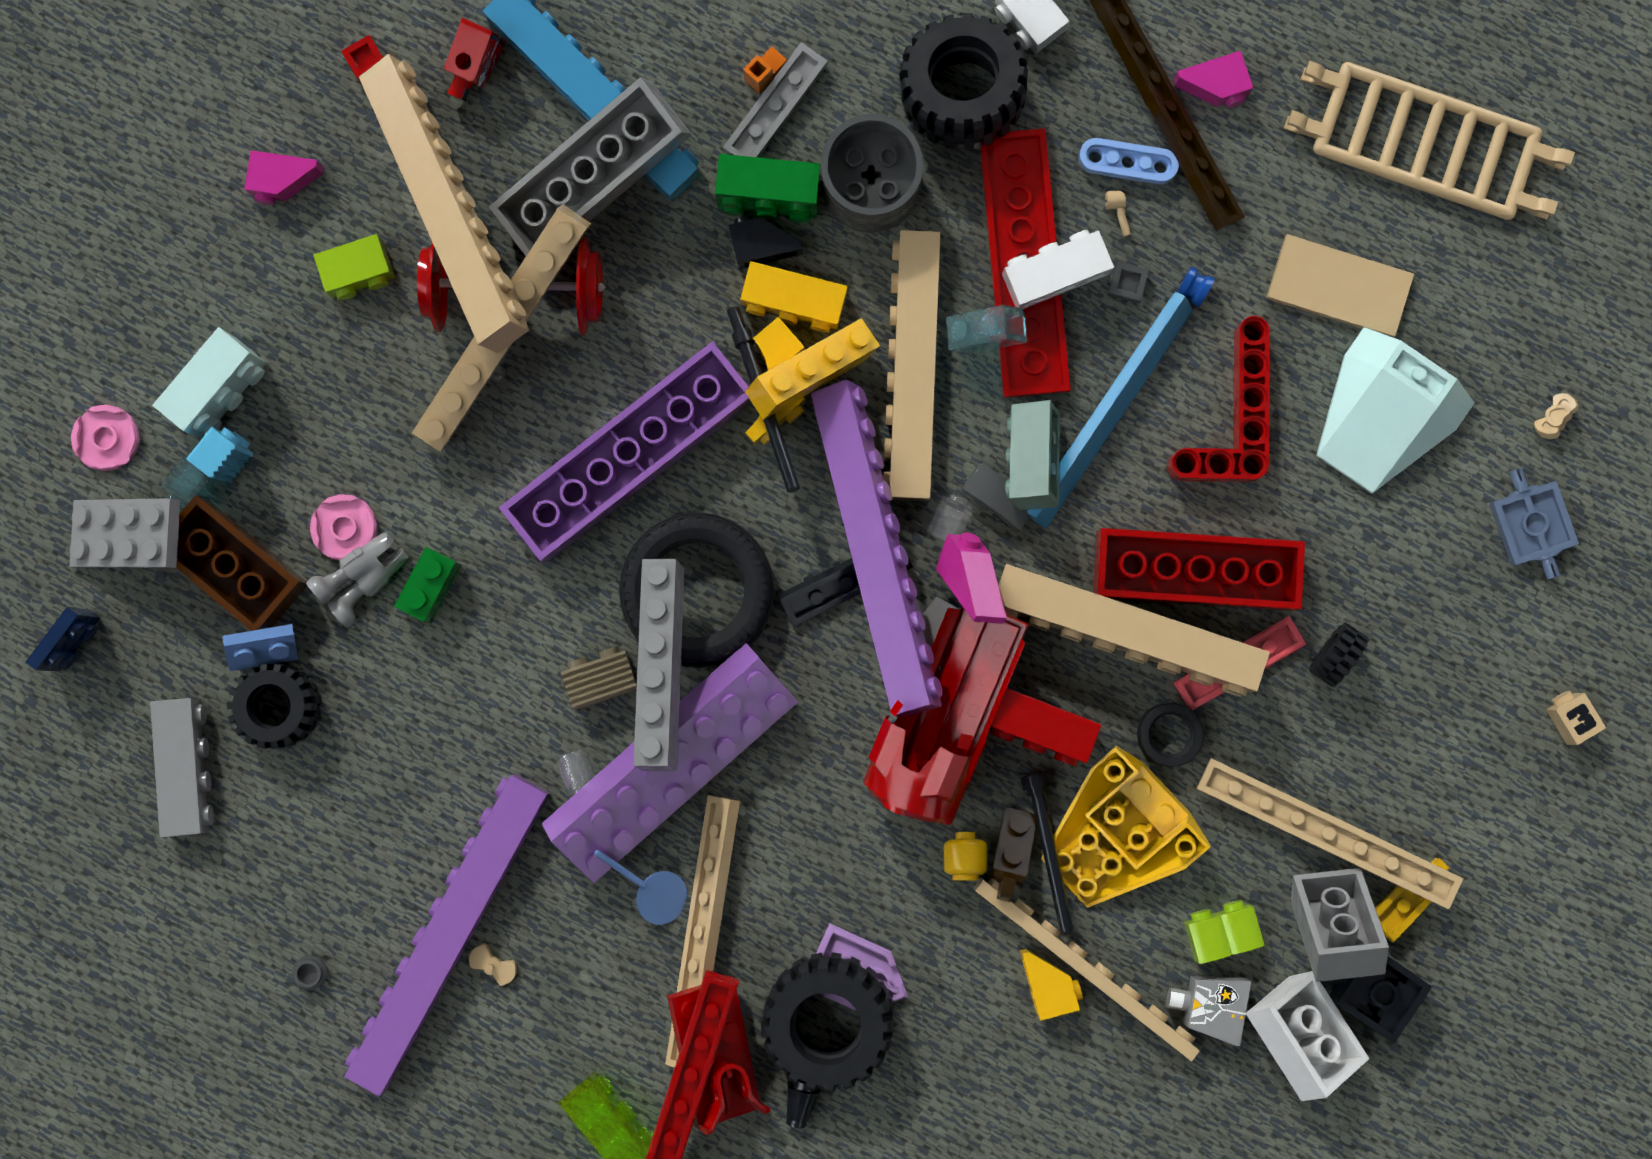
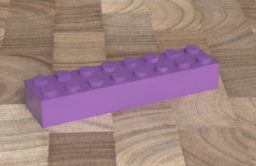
[499,341,752,564]
[542,643,798,883]

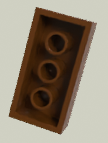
[176,495,307,631]

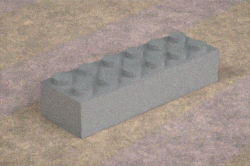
[489,77,692,256]

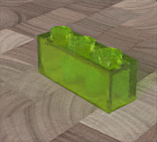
[558,1071,653,1159]

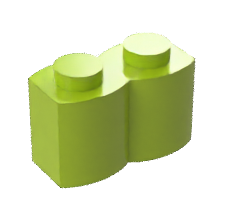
[1184,900,1265,964]

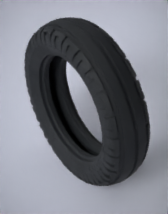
[619,513,774,667]

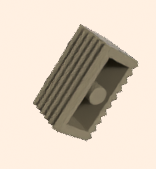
[561,646,637,711]

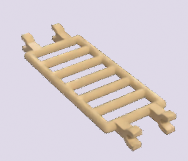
[1283,61,1575,220]

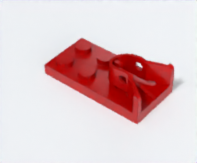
[667,976,771,1135]

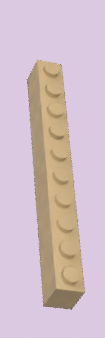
[359,54,529,353]

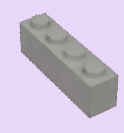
[150,698,214,837]

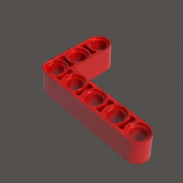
[1167,315,1270,482]

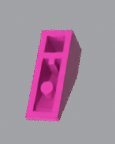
[936,533,1006,624]

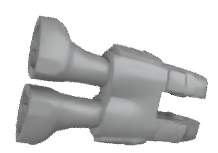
[306,532,409,628]

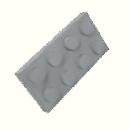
[69,498,180,568]

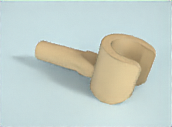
[1105,191,1131,237]

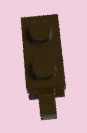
[991,806,1037,902]

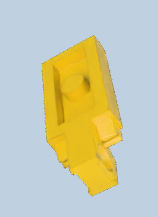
[1375,858,1449,942]

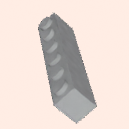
[633,559,685,771]

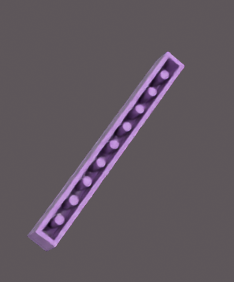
[811,380,942,718]
[344,774,551,1097]

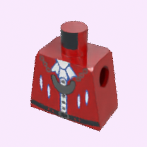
[444,17,506,102]

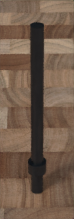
[727,306,800,493]

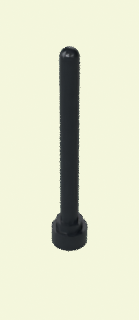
[1020,772,1073,936]

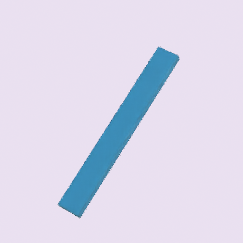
[1027,292,1193,529]

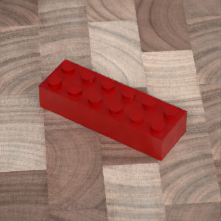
[1093,528,1305,611]

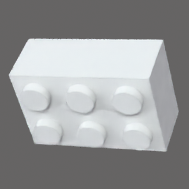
[1245,971,1369,1101]

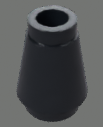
[786,1079,821,1128]

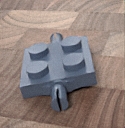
[1489,467,1579,580]

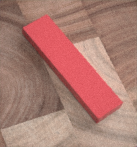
[1173,616,1307,711]

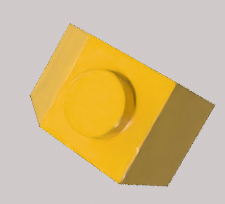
[1020,949,1083,1021]

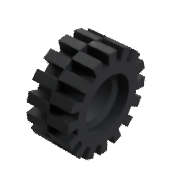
[1309,622,1369,687]

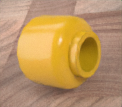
[944,832,987,881]

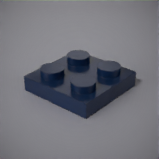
[25,607,100,672]

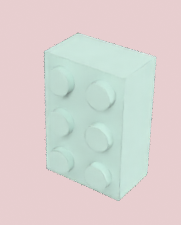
[152,327,267,439]

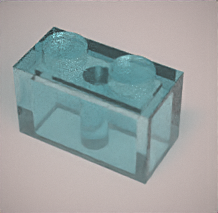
[946,305,1027,353]

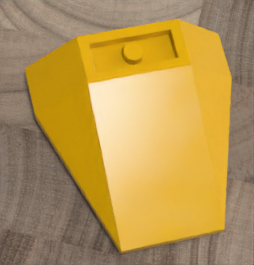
[1041,746,1211,908]

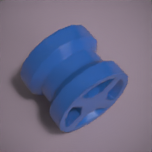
[1176,266,1215,308]

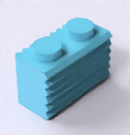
[186,427,253,484]

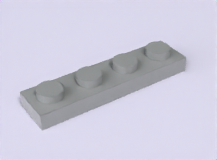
[723,42,828,157]

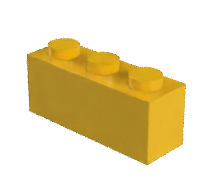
[740,261,848,333]

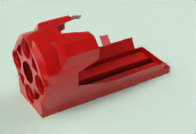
[863,606,1029,825]

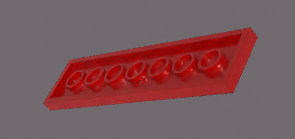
[979,128,1071,398]

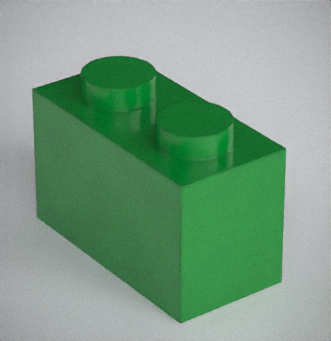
[394,547,462,624]

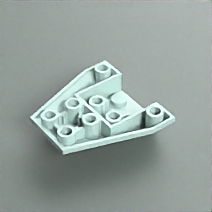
[1316,327,1475,494]

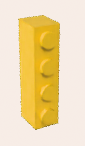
[745,318,880,420]

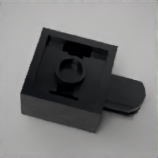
[1329,956,1432,1044]

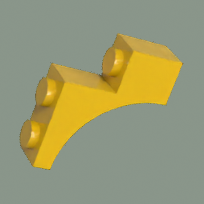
[745,317,805,446]

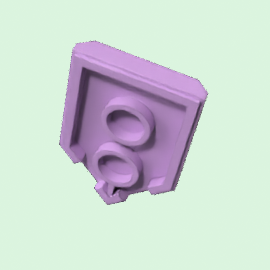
[816,923,908,1011]

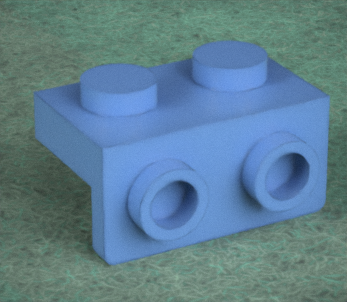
[222,624,298,671]

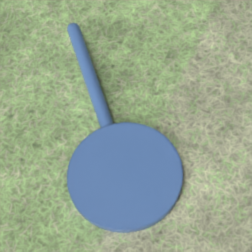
[594,850,687,925]

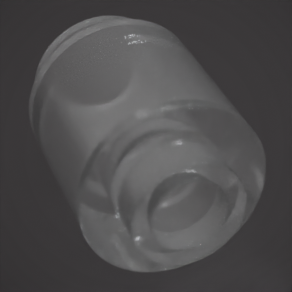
[557,748,596,797]

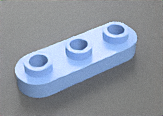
[1078,138,1179,185]

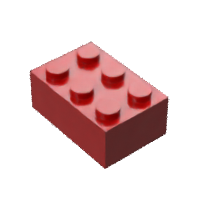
[990,688,1102,767]

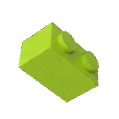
[313,234,395,300]

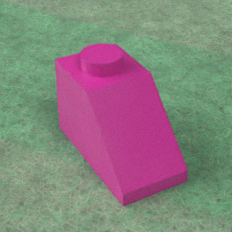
[1173,51,1253,108]
[244,150,324,205]

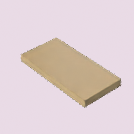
[1266,234,1414,338]

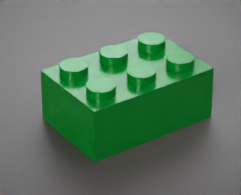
[715,154,821,223]

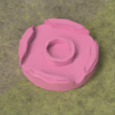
[71,404,140,471]
[310,494,378,560]

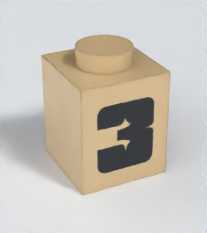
[1546,690,1606,745]

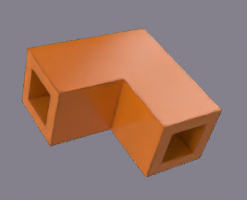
[743,46,787,95]

